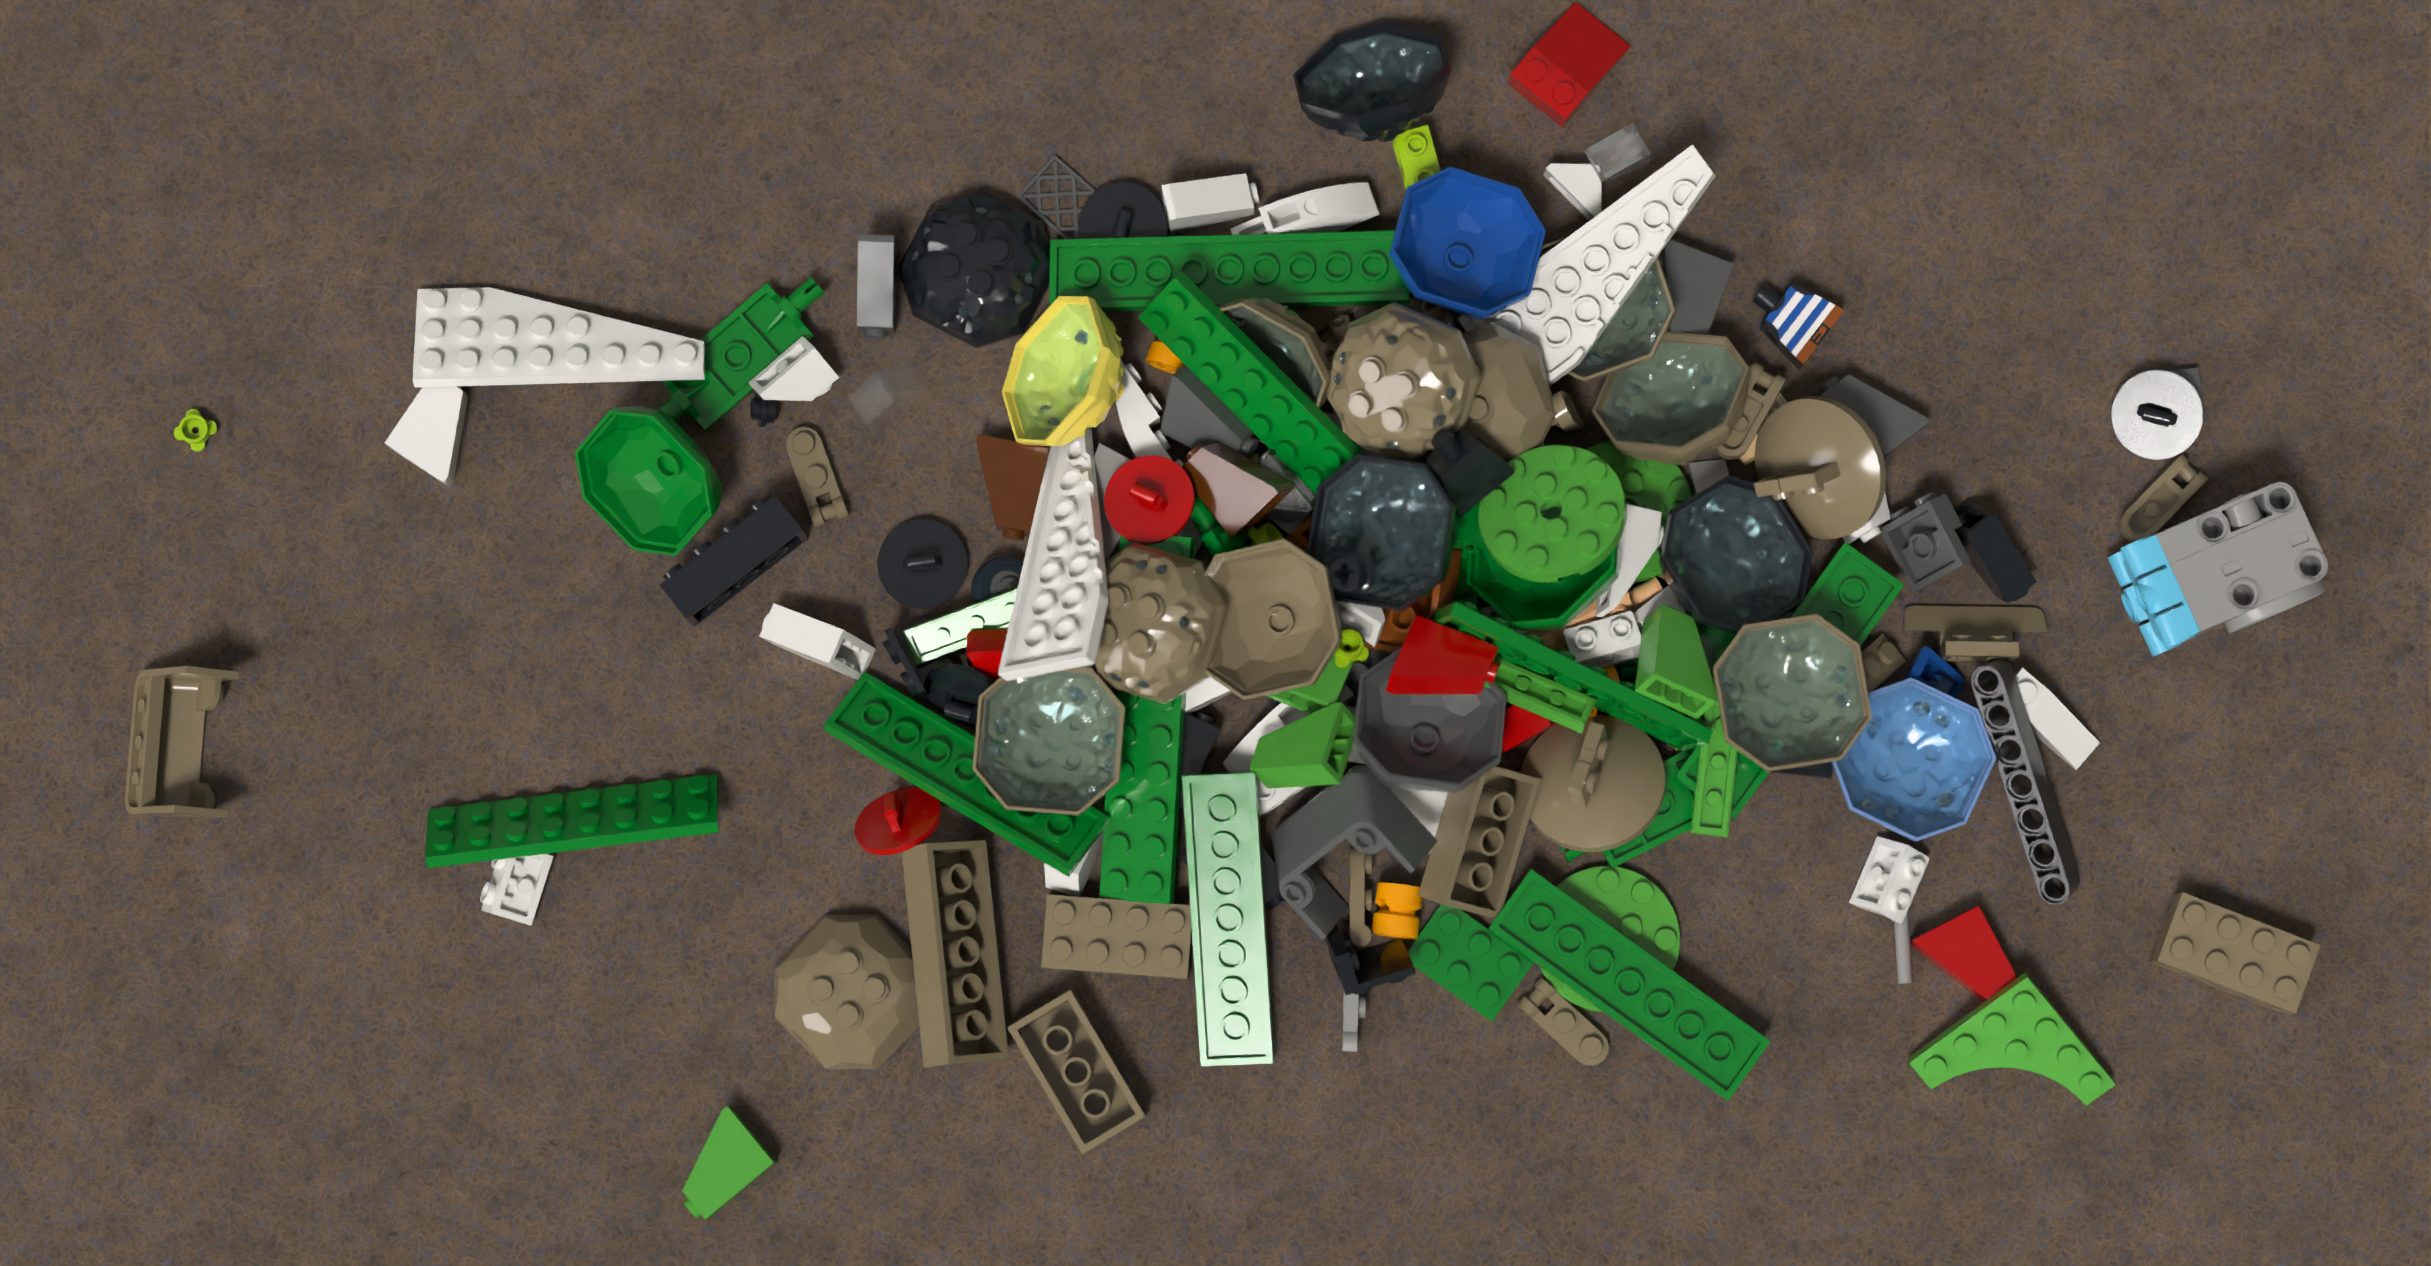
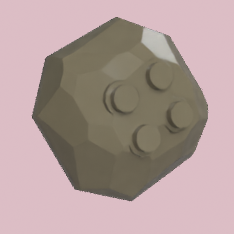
[1435,322,1556,462]
[1204,539,1343,700]
[774,914,919,1070]

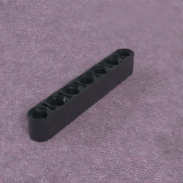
[1971,657,2080,905]

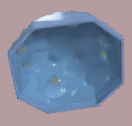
[1832,678,1996,842]

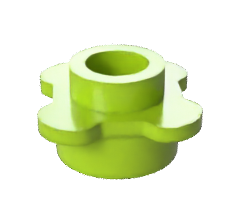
[174,409,217,452]
[1248,523,1283,546]
[1334,629,1369,668]

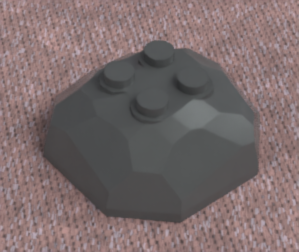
[1353,648,1506,793]

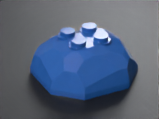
[1389,167,1546,320]

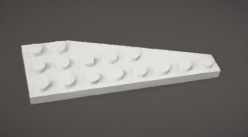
[1458,145,1716,386]
[412,287,705,388]
[998,426,1109,681]

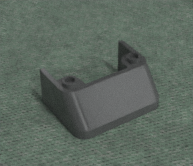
[1272,766,1437,940]

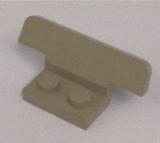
[1903,605,2048,663]

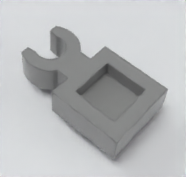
[1342,990,1366,1052]

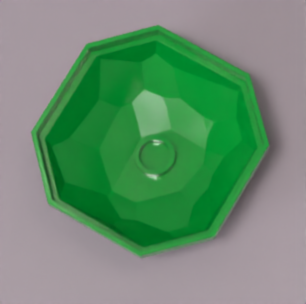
[575,406,722,556]
[1466,506,1620,631]

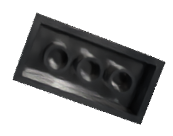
[660,495,808,627]

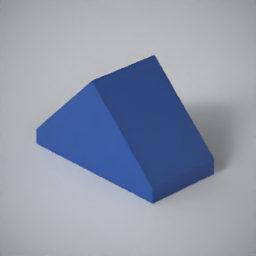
[1902,646,1966,698]

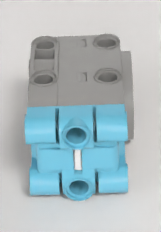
[2108,482,2328,657]

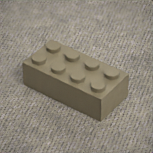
[1418,766,1541,918]
[2150,892,2321,1015]
[1041,894,1192,980]
[1007,990,1146,1155]

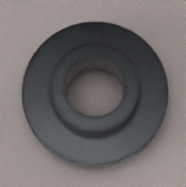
[750,393,776,427]

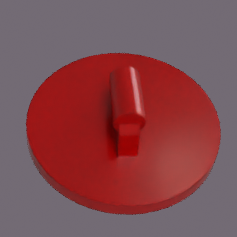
[1104,455,1195,545]
[854,787,943,855]

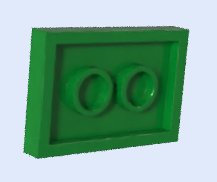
[1407,904,1534,1022]

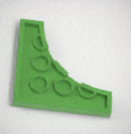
[1908,972,2116,1106]

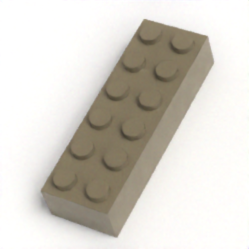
[902,840,1009,1068]

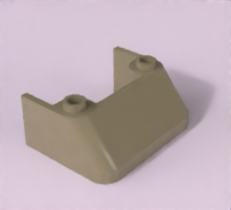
[125,666,240,819]

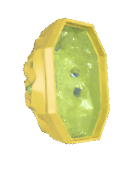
[1002,296,1124,446]

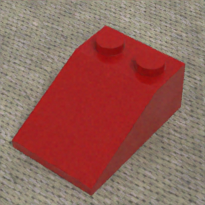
[1508,2,1631,128]

